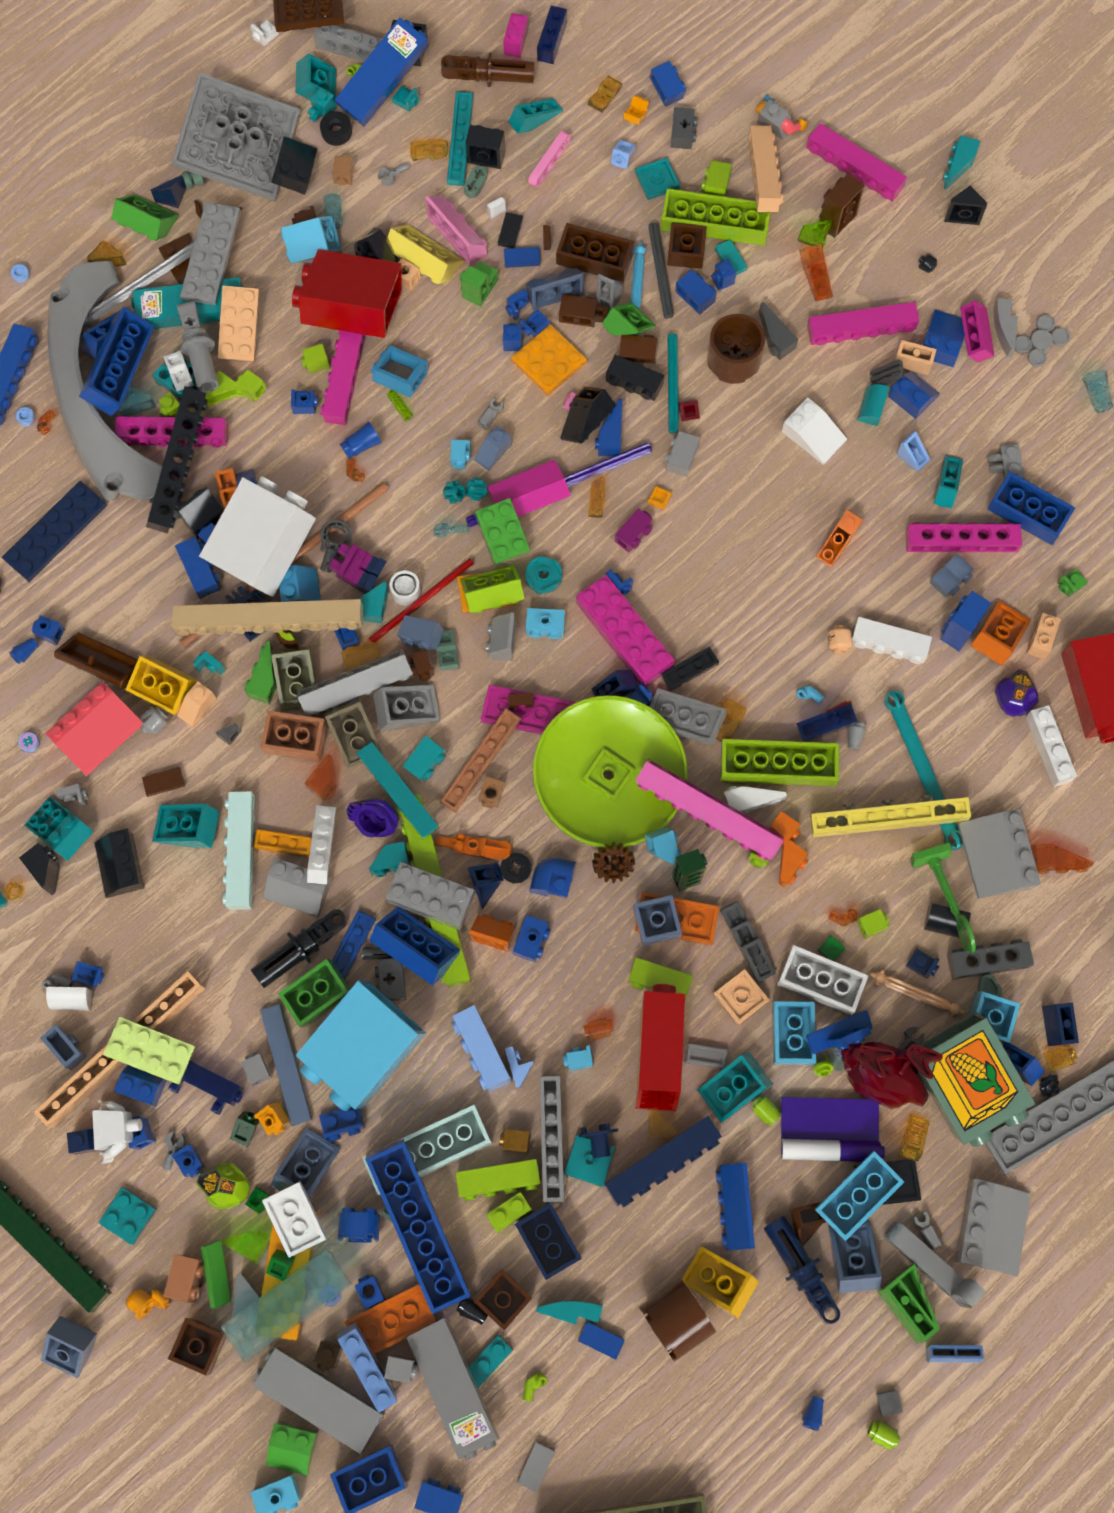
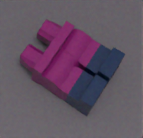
[329,543,387,594]

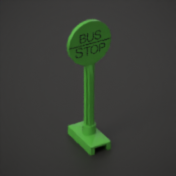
[911,843,976,954]

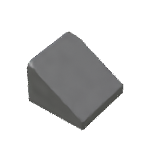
[216,723,241,745]

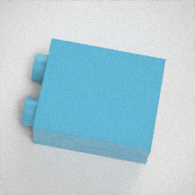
[295,980,427,1111]

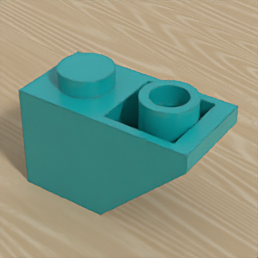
[369,842,409,877]

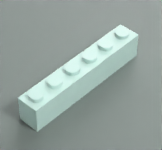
[223,791,255,910]

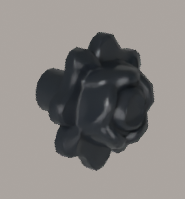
[1039,1075,1061,1097]

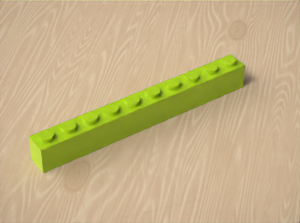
[396,794,471,988]

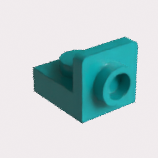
[392,86,419,112]
[193,651,226,675]

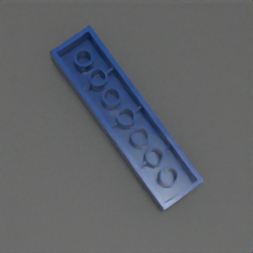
[365,1138,470,1314]

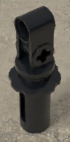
[250,909,347,988]

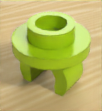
[813,1055,834,1077]

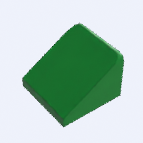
[266,1249,295,1281]

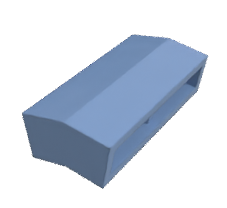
[926,1345,984,1363]

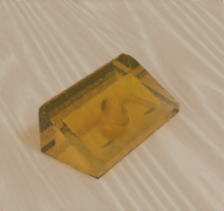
[588,476,605,518]

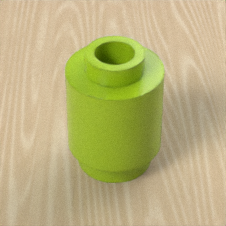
[752,1096,782,1127]
[867,1420,900,1450]

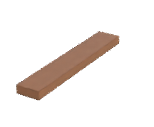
[440,708,522,813]

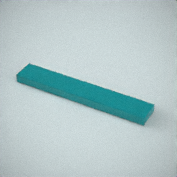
[447,92,473,186]
[356,742,439,839]

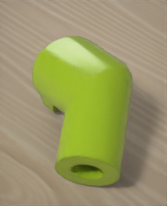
[522,1373,547,1402]

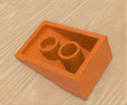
[970,600,1031,666]

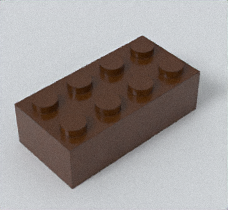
[556,223,635,283]

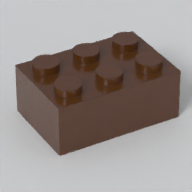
[818,173,865,238]

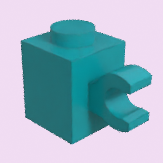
[308,87,337,122]

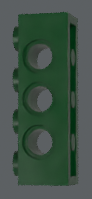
[672,849,707,892]

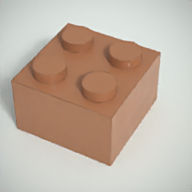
[163,1254,205,1303]

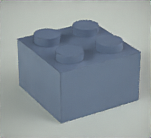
[633,895,682,947]

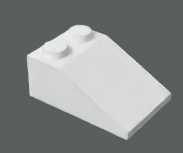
[782,397,847,465]

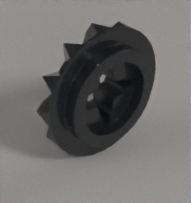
[500,853,531,884]

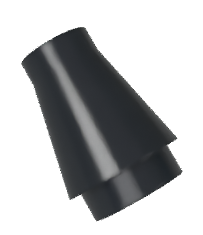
[456,1297,488,1325]

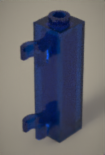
[168,1061,244,1115]

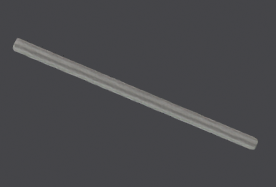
[83,241,195,327]

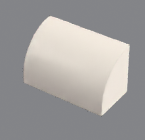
[46,987,92,1011]

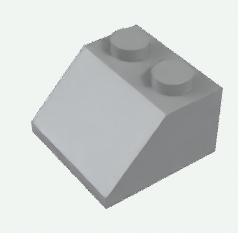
[486,612,516,661]

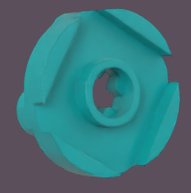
[525,556,562,594]

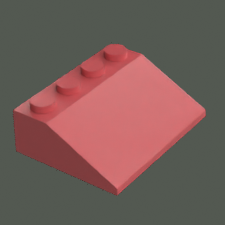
[45,682,142,776]

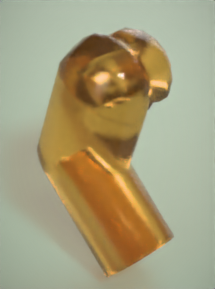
[828,909,858,926]

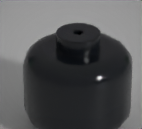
[918,254,937,273]

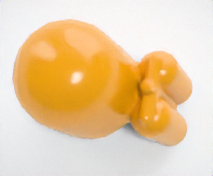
[126,1289,171,1321]

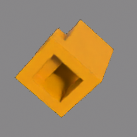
[254,1102,290,1136]

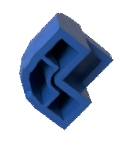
[529,857,576,898]

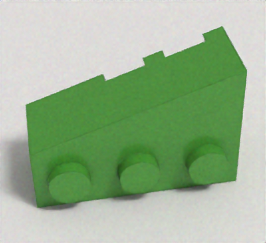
[877,1264,940,1344]

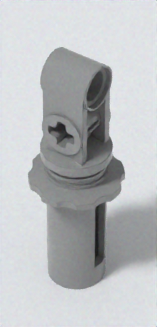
[177,301,219,393]

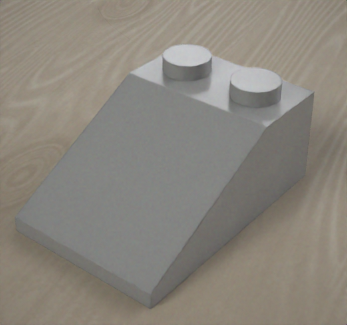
[373,685,440,731]

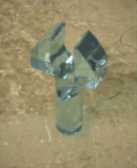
[433,523,469,537]

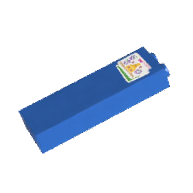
[335,18,429,127]

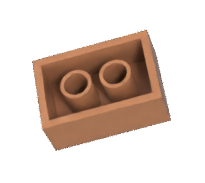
[260,711,327,762]

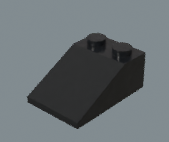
[271,136,317,195]

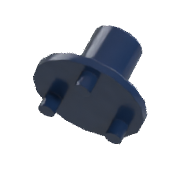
[578,1123,619,1158]

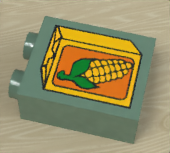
[915,1012,1035,1147]

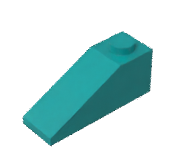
[508,98,563,134]
[934,455,963,509]

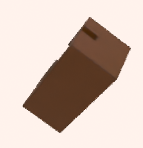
[508,693,534,709]

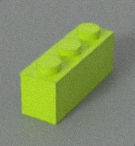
[628,958,693,1000]

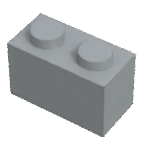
[665,431,700,477]
[384,1354,419,1383]

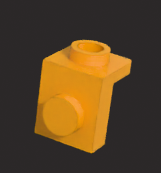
[623,95,649,125]

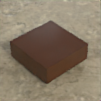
[543,225,551,250]

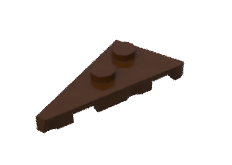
[158,233,191,285]

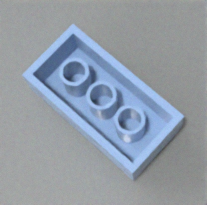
[451,1005,511,1093]

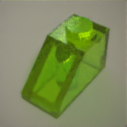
[221,1229,270,1263]

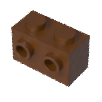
[619,334,658,364]

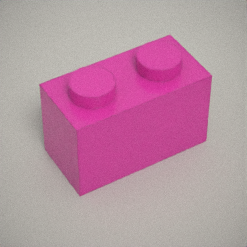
[503,13,528,58]

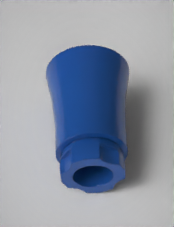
[340,421,382,459]

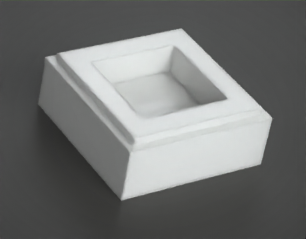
[487,197,506,219]

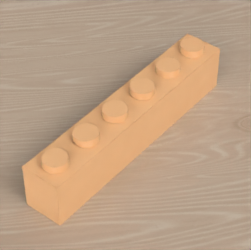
[748,125,783,212]

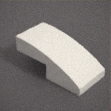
[164,351,194,392]

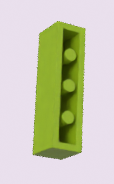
[456,1159,541,1201]

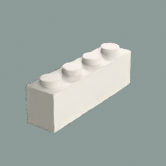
[852,617,932,664]
[1025,705,1077,788]
[307,805,336,884]

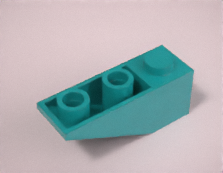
[943,135,980,189]

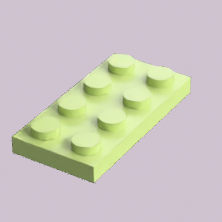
[103,1017,196,1085]

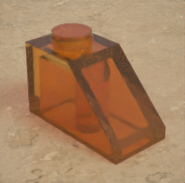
[304,754,337,802]

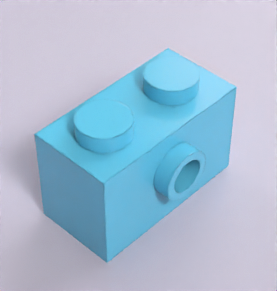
[526,608,565,639]
[250,1474,302,1513]

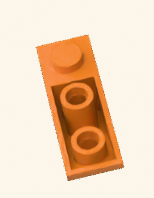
[816,510,865,567]

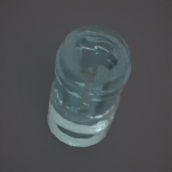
[323,193,343,229]

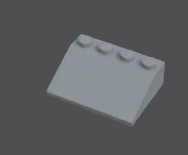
[958,809,1041,899]
[956,1178,1031,1277]

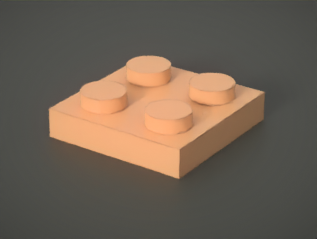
[713,969,770,1026]

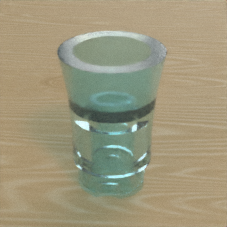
[1082,370,1113,413]

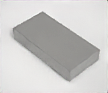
[685,1043,728,1069]
[517,1442,555,1493]

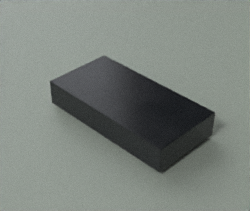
[498,212,523,248]

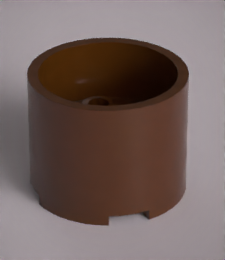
[707,314,765,384]
[639,1278,716,1362]

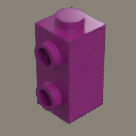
[615,508,653,553]

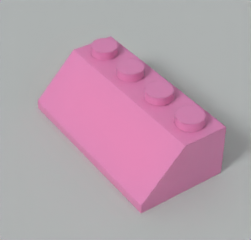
[425,196,487,266]

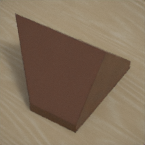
[790,1202,826,1246]

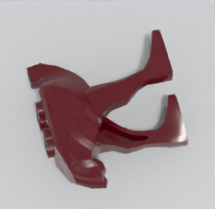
[841,1042,943,1109]

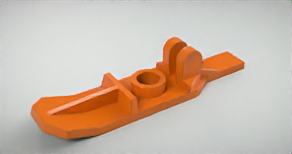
[434,833,512,860]

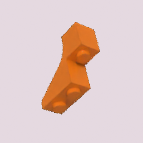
[770,811,809,888]

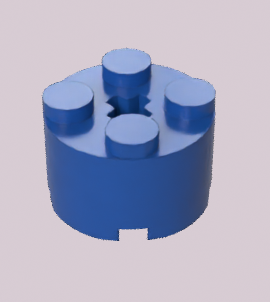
[337,1208,380,1243]

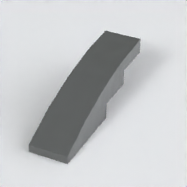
[720,901,776,983]

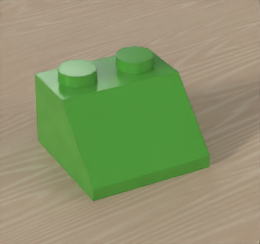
[602,302,656,336]
[266,1421,319,1476]

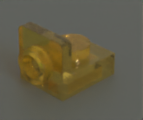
[1043,1044,1078,1072]

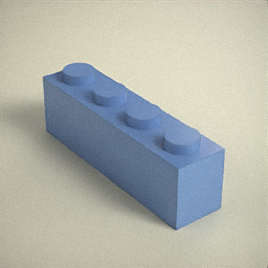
[337,1322,397,1413]

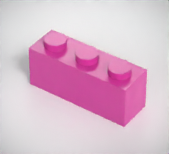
[960,301,995,363]

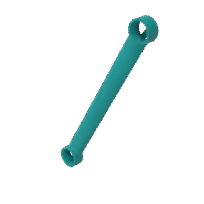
[884,691,963,851]

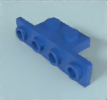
[806,1010,873,1054]

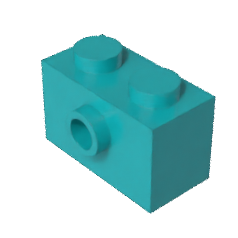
[403,736,447,782]

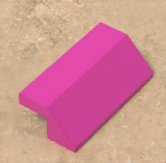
[487,459,571,517]

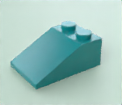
[152,804,220,848]
[698,1052,773,1123]

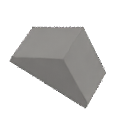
[232,1274,261,1317]

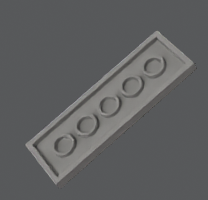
[180,202,241,306]

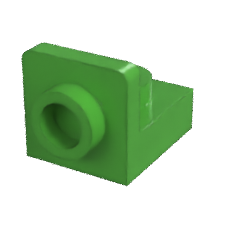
[1057,569,1088,597]

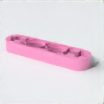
[528,130,571,188]

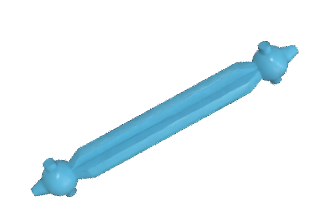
[631,242,647,312]

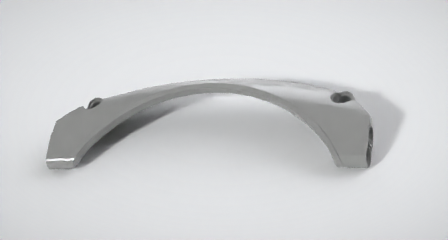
[47,261,183,503]

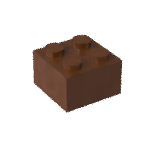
[667,223,707,269]
[474,1269,533,1331]
[168,1317,228,1376]

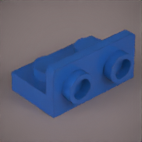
[319,1107,365,1142]

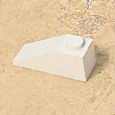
[723,786,787,814]

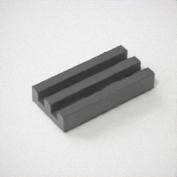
[870,359,903,385]

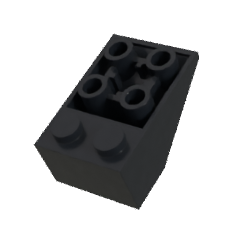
[560,386,617,444]

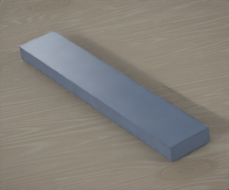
[260,1004,312,1126]

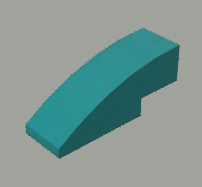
[536,1301,603,1325]

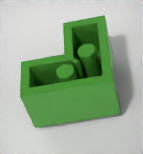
[460,261,499,307]

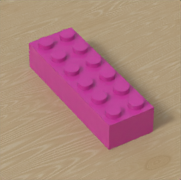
[576,575,675,688]

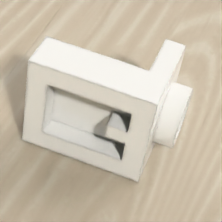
[250,20,279,46]

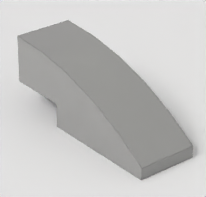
[994,298,1018,357]

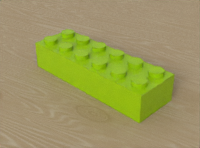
[661,189,771,246]
[720,739,839,787]

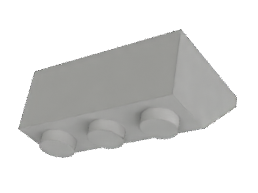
[263,858,332,917]

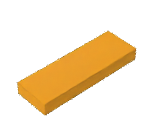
[253,829,312,857]

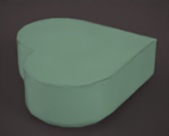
[977,974,1002,997]

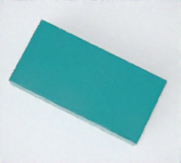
[714,239,747,275]

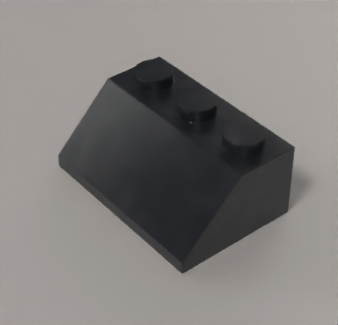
[94,828,144,898]

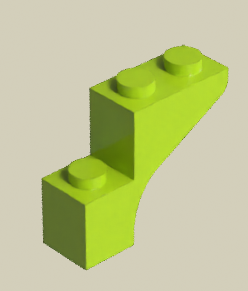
[205,369,267,407]

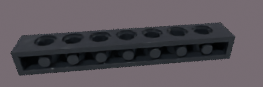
[146,386,208,533]

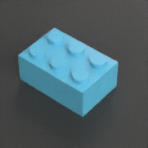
[772,1001,816,1065]

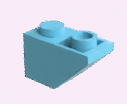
[644,827,682,865]

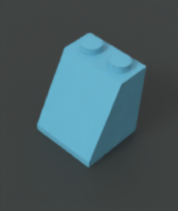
[281,215,342,264]

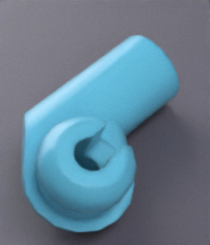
[796,686,825,704]

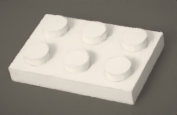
[262,1181,327,1257]

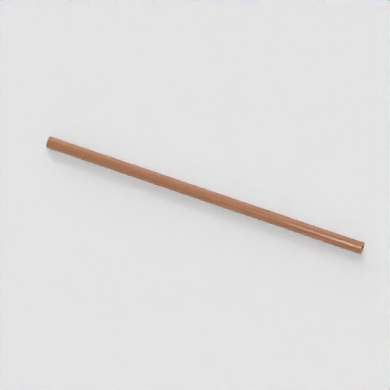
[179,482,389,648]

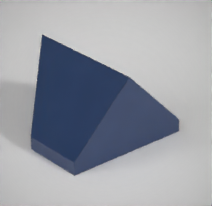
[150,175,187,208]
[467,863,504,910]

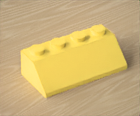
[386,224,464,284]

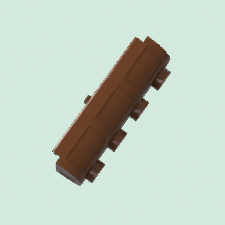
[54,632,138,689]

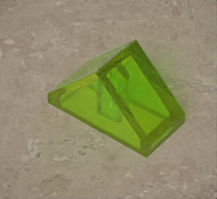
[798,220,832,250]

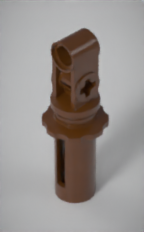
[441,52,534,87]

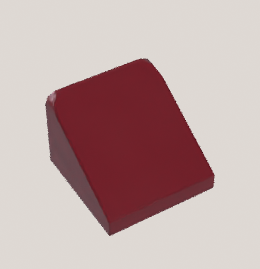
[678,400,700,421]

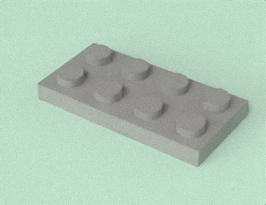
[649,688,727,746]

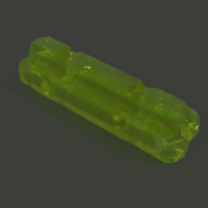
[387,390,413,421]

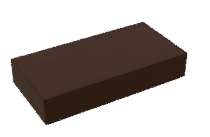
[142,767,185,797]

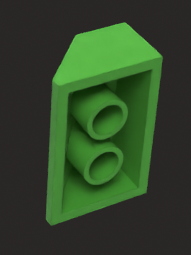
[111,194,179,241]

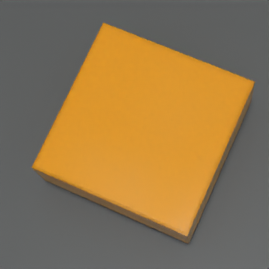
[647,486,672,510]

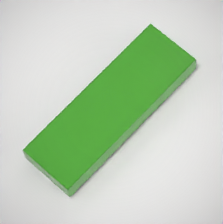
[201,1240,231,1309]

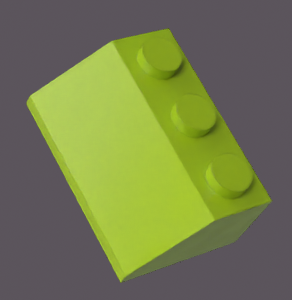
[460,565,525,613]

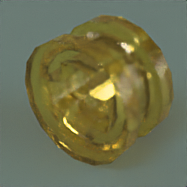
[4,882,24,900]

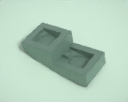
[437,630,459,671]

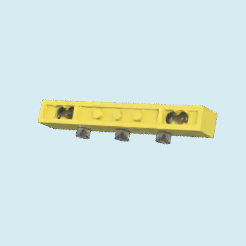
[810,795,971,838]

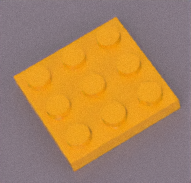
[511,324,587,396]

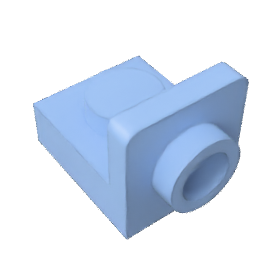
[611,139,636,169]

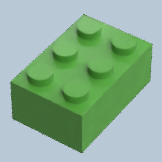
[474,498,530,565]
[278,959,351,1027]

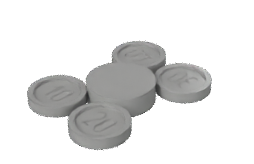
[1015,315,1070,367]

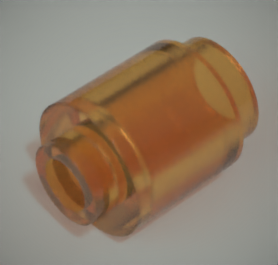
[583,1017,614,1041]

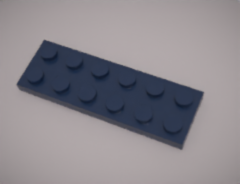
[1,481,108,582]

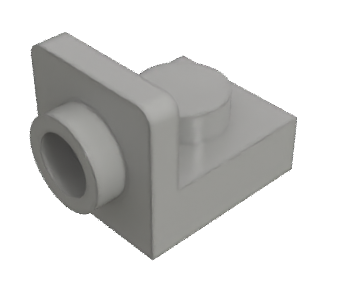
[56,783,88,806]

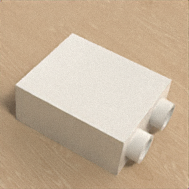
[199,476,316,597]

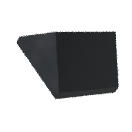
[944,185,987,225]

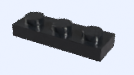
[661,647,719,692]

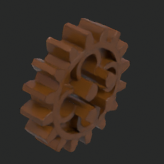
[592,842,635,883]

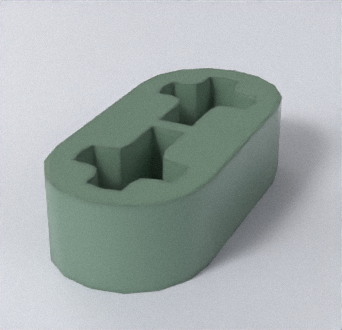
[464,166,487,198]

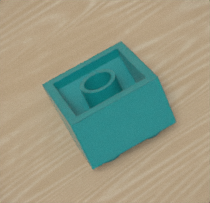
[295,53,336,100]

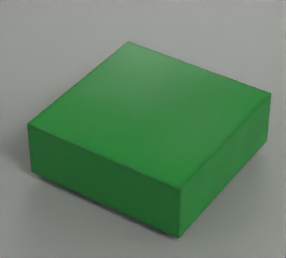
[817,935,846,961]

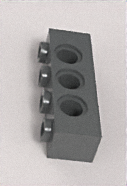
[947,939,1034,980]

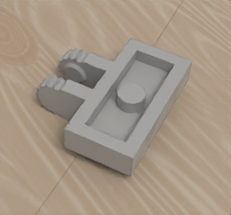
[987,444,1024,480]

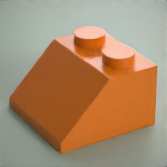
[469,914,516,952]

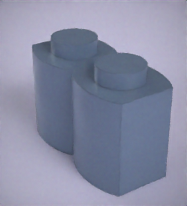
[930,554,974,597]

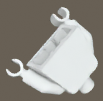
[92,1100,142,1164]

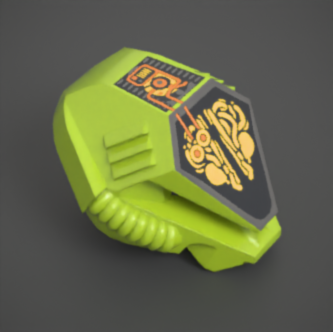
[196,1162,250,1210]

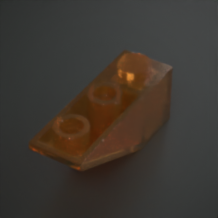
[799,244,833,302]
[1031,844,1094,874]

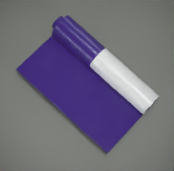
[781,1097,885,1162]

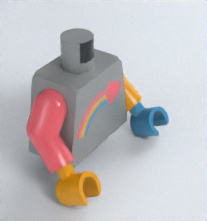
[755,94,809,140]

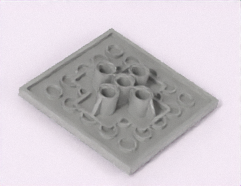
[172,72,300,201]

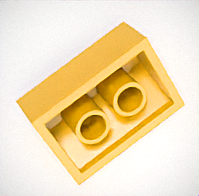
[125,655,198,715]

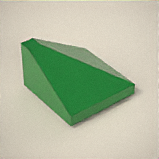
[245,1187,271,1214]

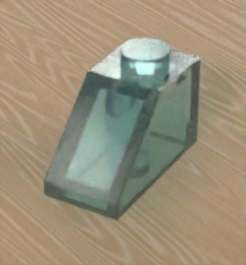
[118,386,156,417]

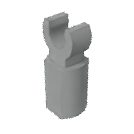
[477,398,504,430]
[913,1211,943,1250]

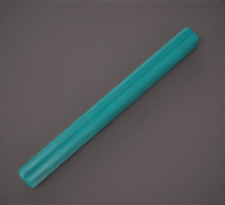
[668,333,679,434]

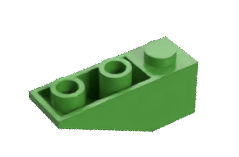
[245,641,277,705]

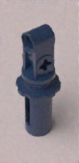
[763,1216,840,1324]

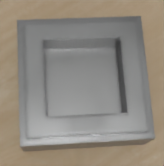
[876,1390,903,1417]

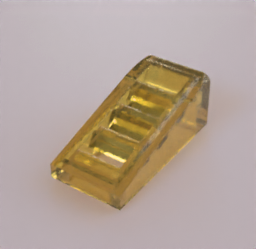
[899,1114,930,1161]

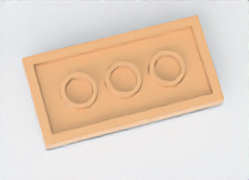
[218,286,260,362]

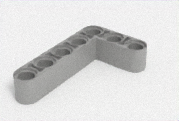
[884,1221,986,1309]

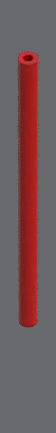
[369,558,474,644]

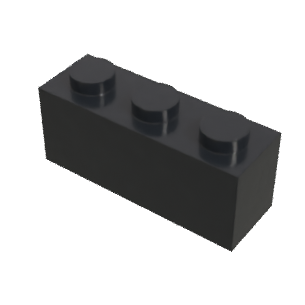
[606,355,664,401]

